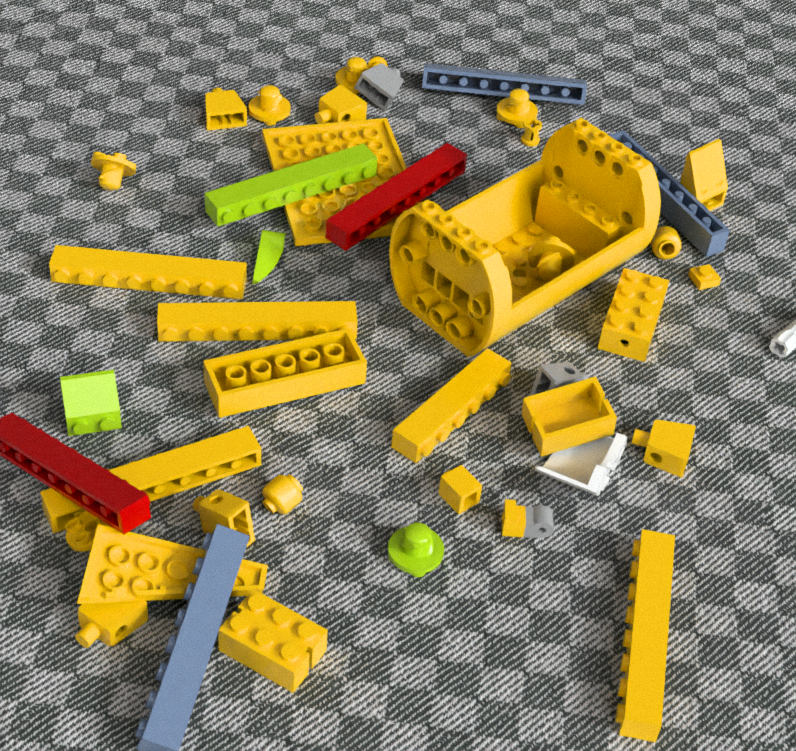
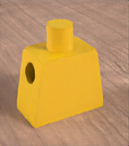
[315,84,367,124]
[205,88,247,131]
[631,420,696,478]
[193,489,255,548]
[75,601,149,648]

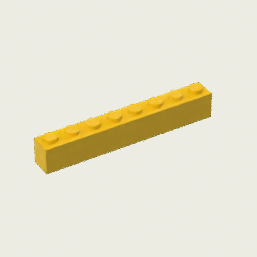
[49,245,247,299]
[157,301,358,342]
[40,426,261,534]
[615,529,675,742]

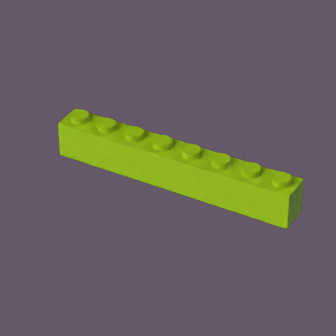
[205,143,377,227]

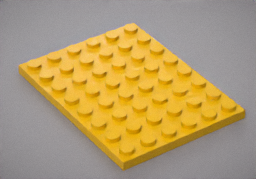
[262,118,421,246]

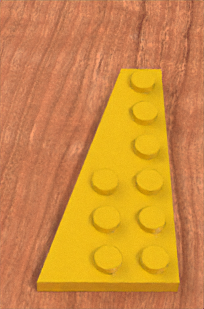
[77,524,268,604]

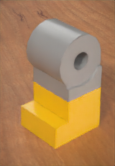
[502,499,554,538]

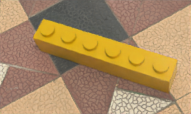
[391,348,512,463]

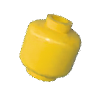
[650,226,681,260]
[262,474,303,515]

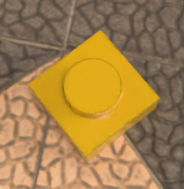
[688,264,721,290]

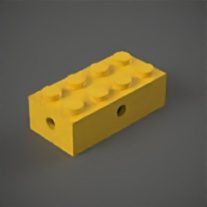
[598,268,670,362]

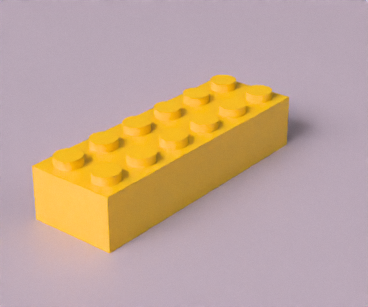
[203,328,367,418]

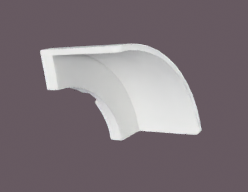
[535,433,627,496]

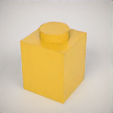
[438,465,482,514]

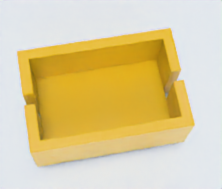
[522,376,617,457]
[218,589,328,693]

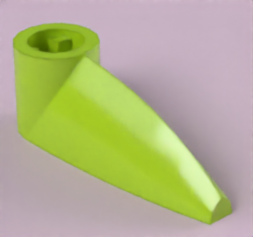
[252,230,286,284]

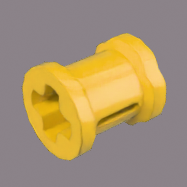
[521,118,542,147]

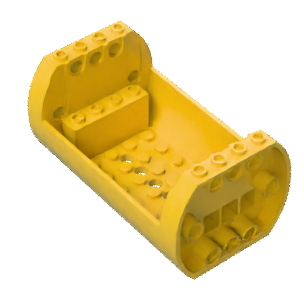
[389,118,661,357]

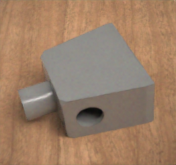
[354,63,404,111]
[529,362,588,396]

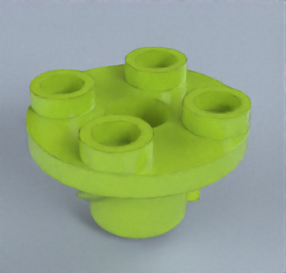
[388,522,444,577]

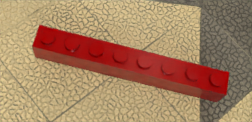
[325,143,467,251]
[0,412,151,535]

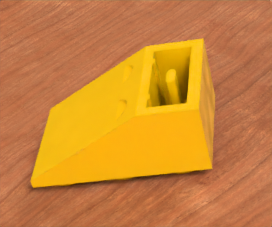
[680,139,728,211]

